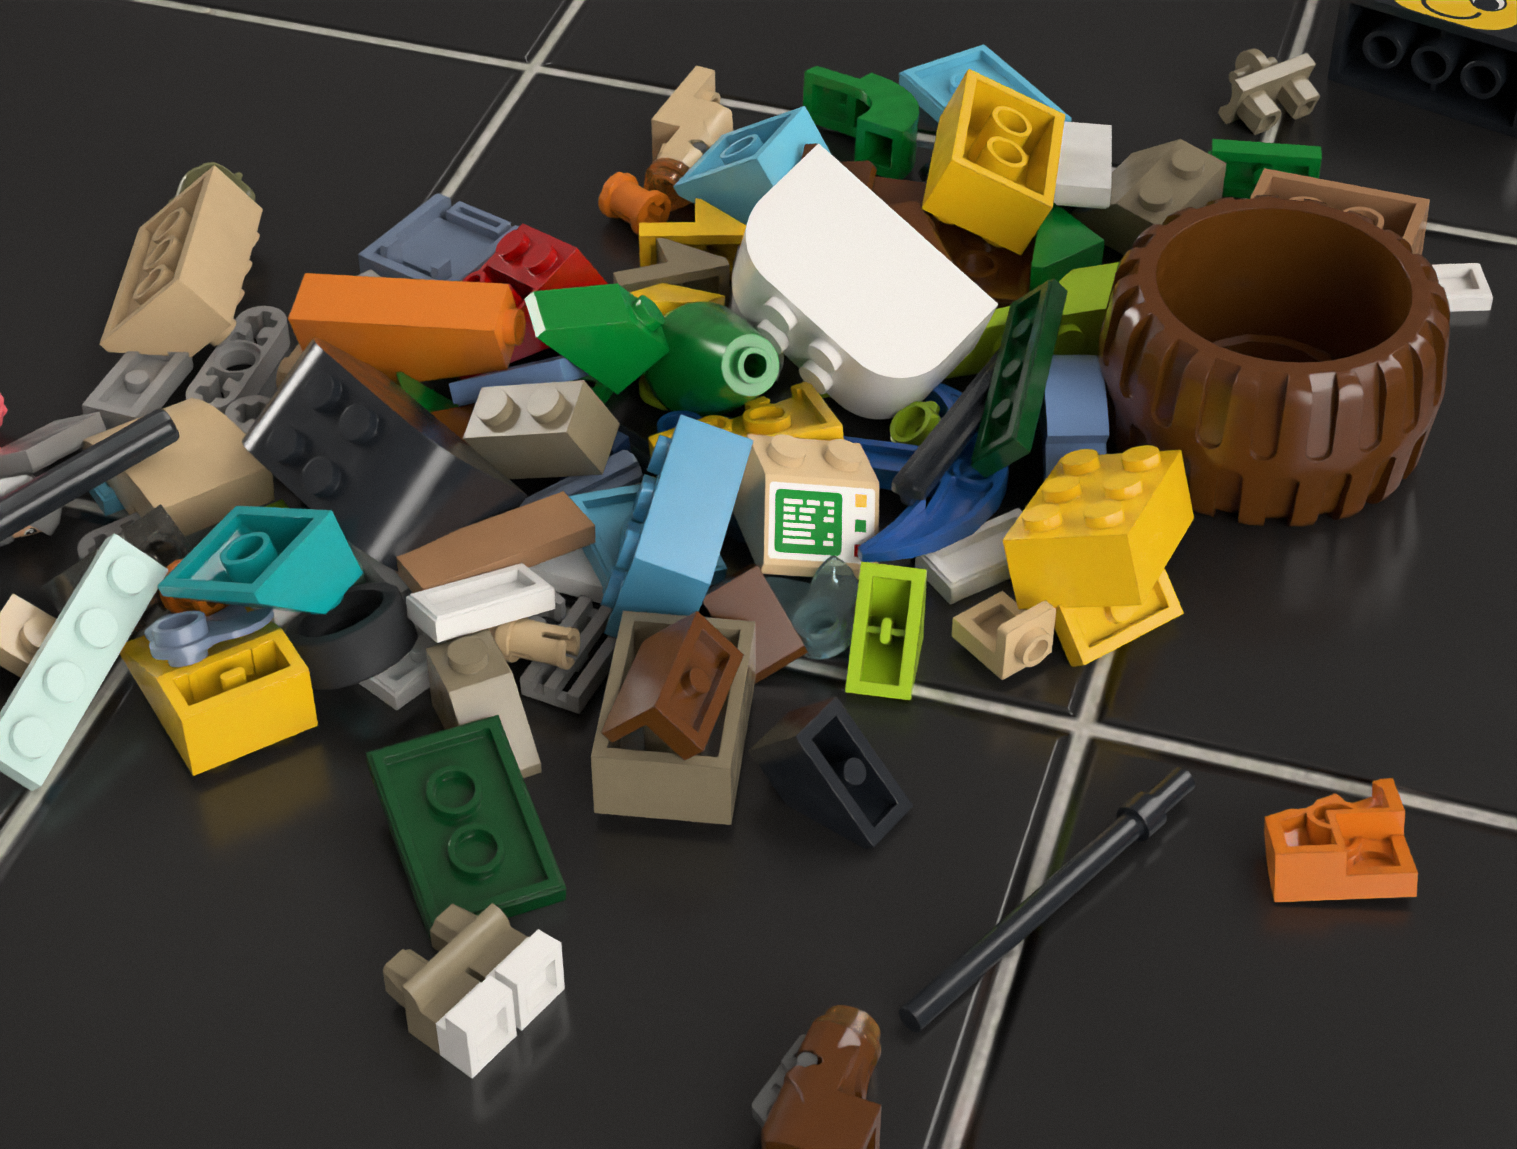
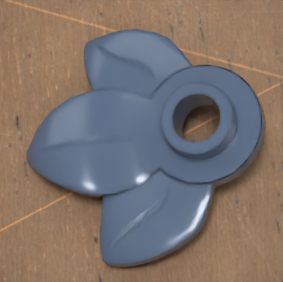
[145,605,274,667]

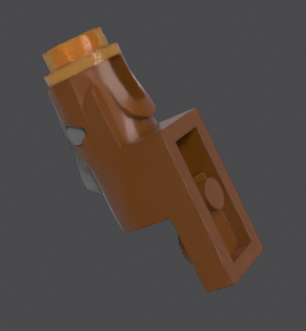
[752,1005,882,1149]

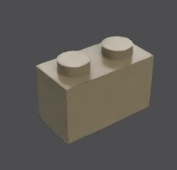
[463,380,620,479]

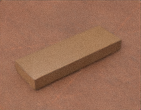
[394,491,596,593]

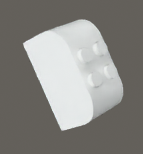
[732,143,998,419]

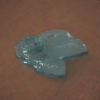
[766,555,858,660]

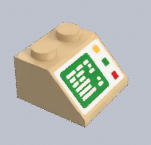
[733,434,879,580]

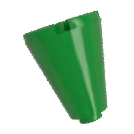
[645,302,779,418]

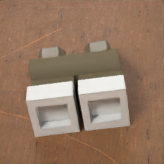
[383,903,565,1079]

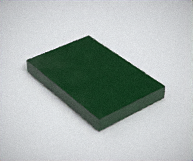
[366,715,567,942]

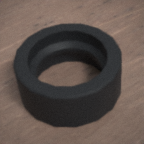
[284,582,418,690]

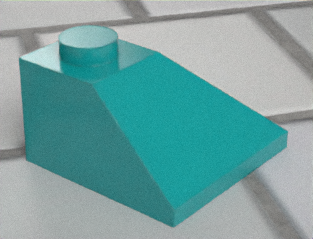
[157,506,363,614]

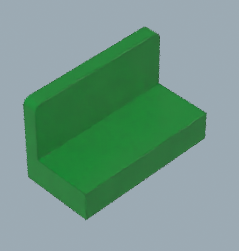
[1208,139,1322,199]

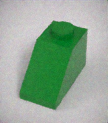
[525,283,670,395]

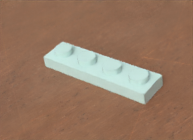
[0,533,168,791]

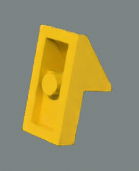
[639,198,746,280]

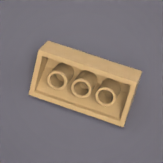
[99,165,263,357]

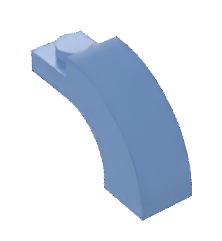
[1039,355,1109,481]

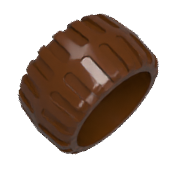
[1098,195,1450,527]

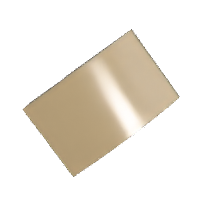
[82,398,275,546]

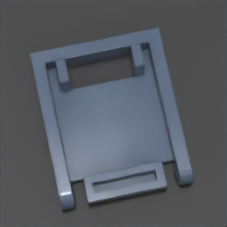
[358,193,519,281]

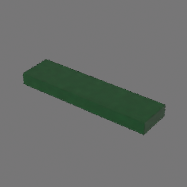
[971,279,1068,478]

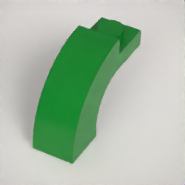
[803,66,919,180]

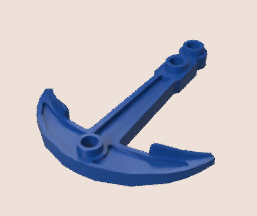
[657,383,1009,562]

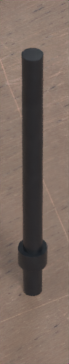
[899,767,1195,1033]

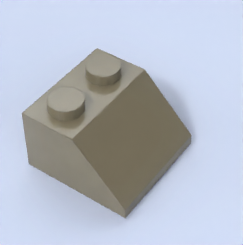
[1071,139,1226,255]

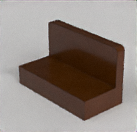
[601,611,744,761]

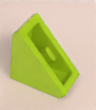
[845,562,927,700]

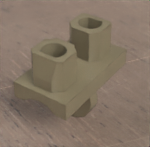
[1218,48,1320,135]

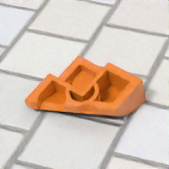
[1264,778,1418,902]

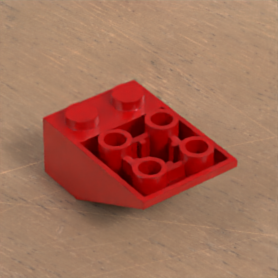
[457,223,608,380]

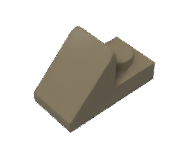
[613,238,730,308]

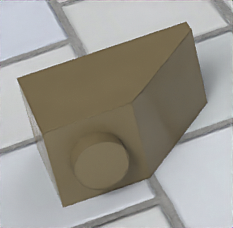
[425,629,542,778]

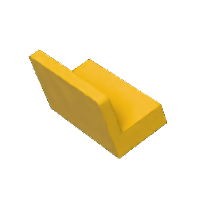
[1027,568,1184,667]

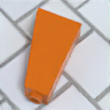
[288,273,525,384]

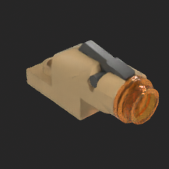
[644,66,733,211]

